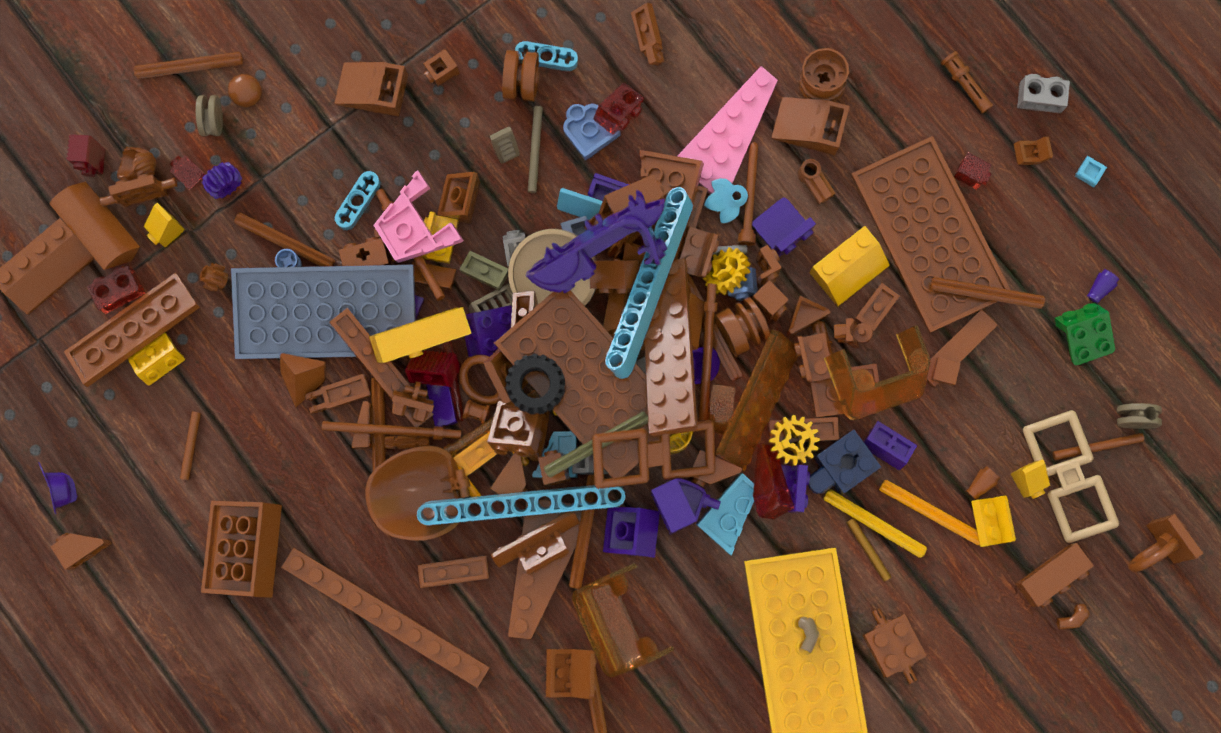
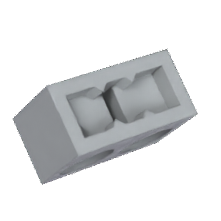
[1017,74,1070,113]

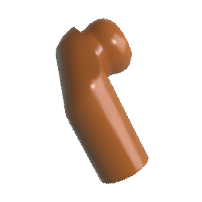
[1057,604,1089,629]

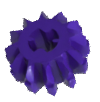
[202,162,242,199]

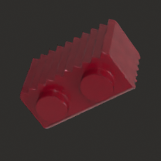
[66,134,106,177]
[405,350,461,387]

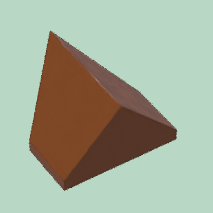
[786,295,830,338]
[280,353,326,408]

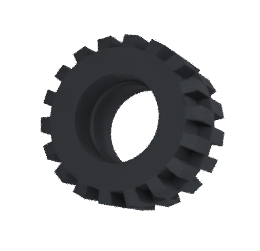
[506,354,566,415]

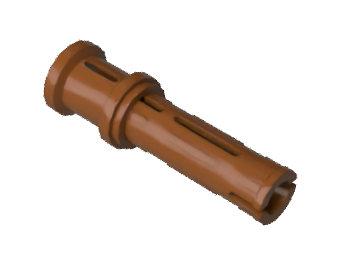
[941,51,993,114]

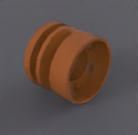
[799,48,849,102]
[714,297,771,357]

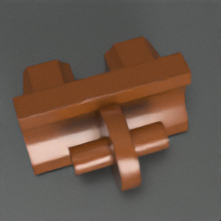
[834,318,873,348]
[392,381,434,422]

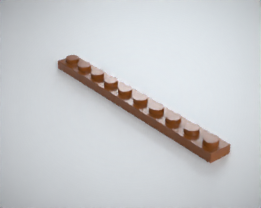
[281,548,490,688]

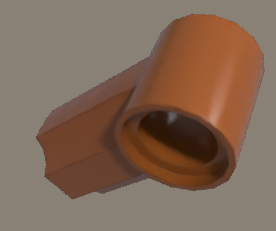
[798,159,836,205]

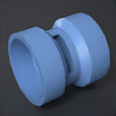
[275,249,302,267]

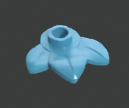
[704,178,748,223]

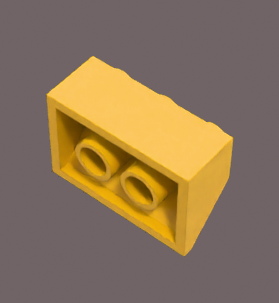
[809,226,890,307]

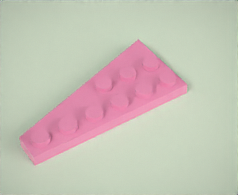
[678,66,777,195]

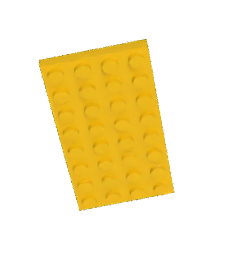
[744,548,868,733]

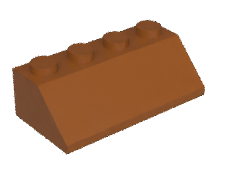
[0,218,94,315]

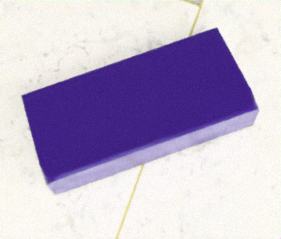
[426,384,458,427]

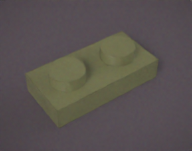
[459,251,508,291]

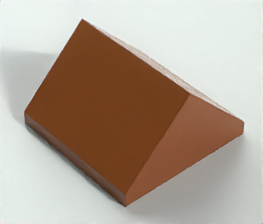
[437,172,480,224]

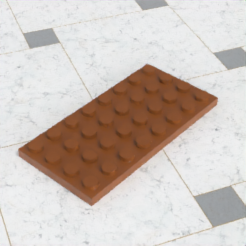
[851,136,1011,334]
[494,290,671,478]

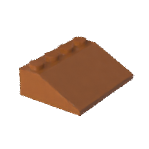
[201,501,282,598]

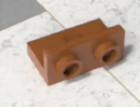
[678,226,719,278]
[794,333,835,383]

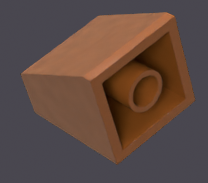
[599,175,664,251]

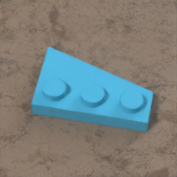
[696,473,759,556]

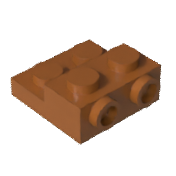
[487,401,542,457]

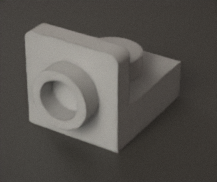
[503,230,526,266]

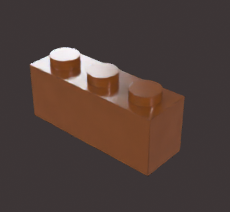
[1015,543,1094,608]

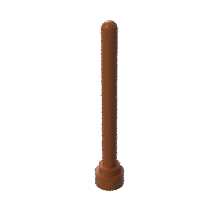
[738,142,758,246]

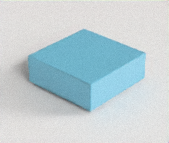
[1075,156,1107,187]

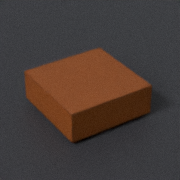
[932,357,961,386]

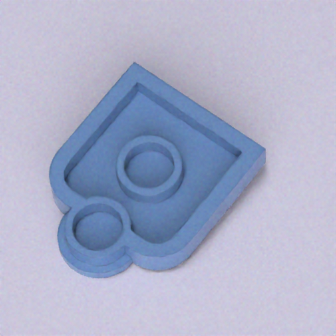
[563,104,621,161]

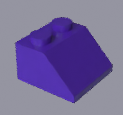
[603,507,660,558]

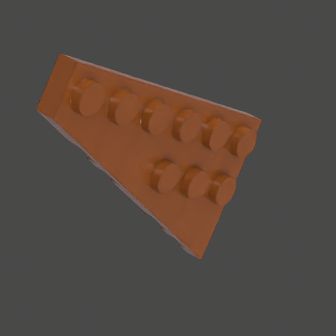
[640,150,704,260]
[508,499,582,639]

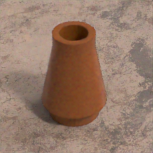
[966,466,1000,500]

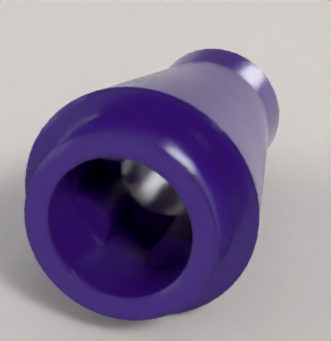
[1087,269,1119,304]

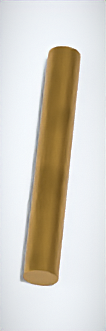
[846,518,891,582]

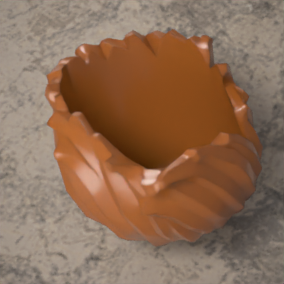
[117,147,157,181]

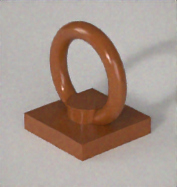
[459,349,528,405]
[1128,514,1203,572]

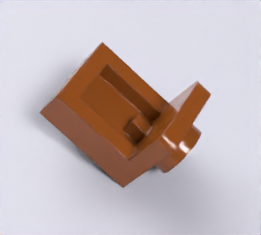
[1014,137,1053,165]

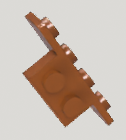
[491,511,580,575]

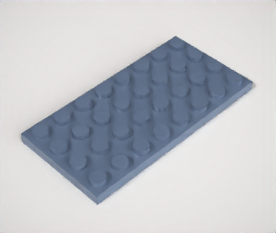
[231,265,416,359]

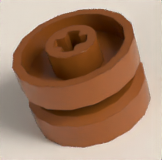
[502,50,540,102]

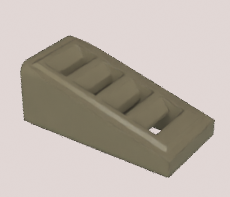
[490,126,520,164]
[468,283,513,313]

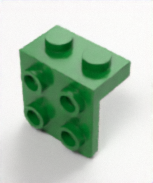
[1055,303,1115,366]

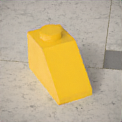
[144,203,185,248]
[1010,459,1050,499]

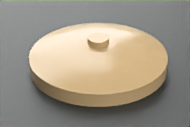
[508,229,596,306]

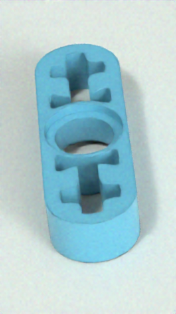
[515,41,578,71]
[335,171,381,230]

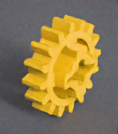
[703,247,751,295]
[769,415,820,466]

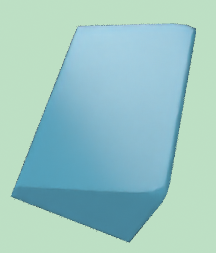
[557,188,602,220]

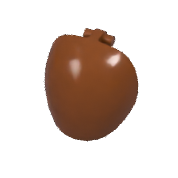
[365,446,470,541]

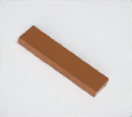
[918,310,997,388]

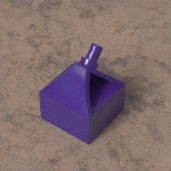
[650,478,721,535]

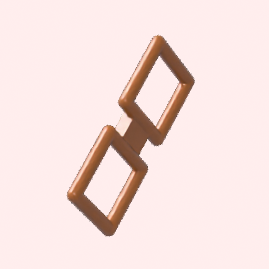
[592,420,716,489]

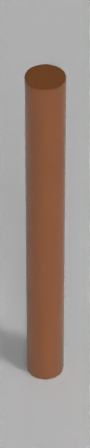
[1052,433,1144,460]

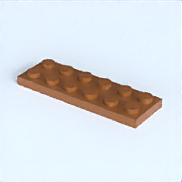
[64,273,200,387]

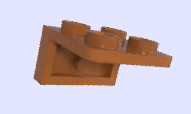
[546,649,596,699]

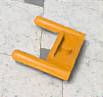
[453,431,529,497]

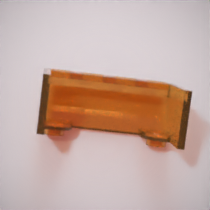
[824,325,930,420]
[572,563,674,677]

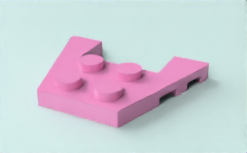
[374,170,464,263]

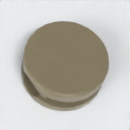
[196,95,223,137]
[1117,403,1162,429]

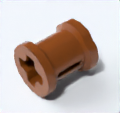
[463,399,491,425]

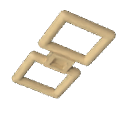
[1023,410,1119,543]

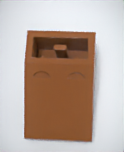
[334,62,408,116]
[771,97,850,155]

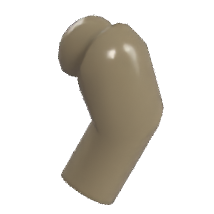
[798,617,819,653]

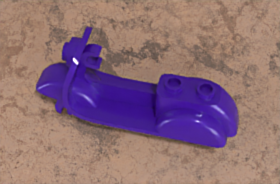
[525,190,668,293]

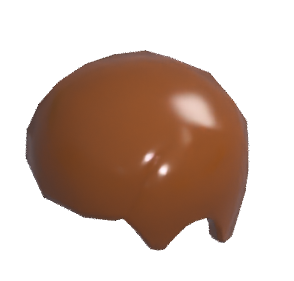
[228,74,262,108]

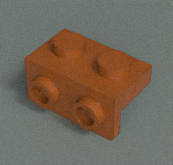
[756,245,782,288]

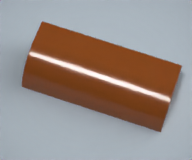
[49,182,140,270]

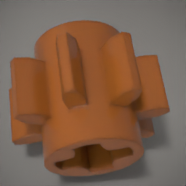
[200,263,228,291]

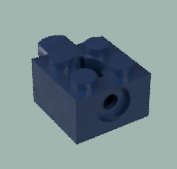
[808,430,881,495]

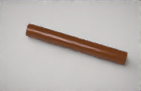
[180,412,201,480]

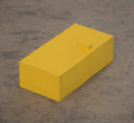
[369,307,472,363]

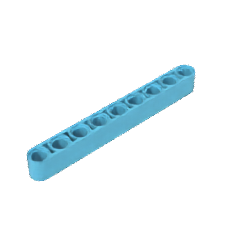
[605,187,693,379]
[417,485,625,525]

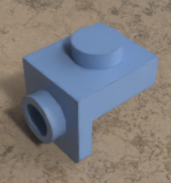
[728,267,758,301]

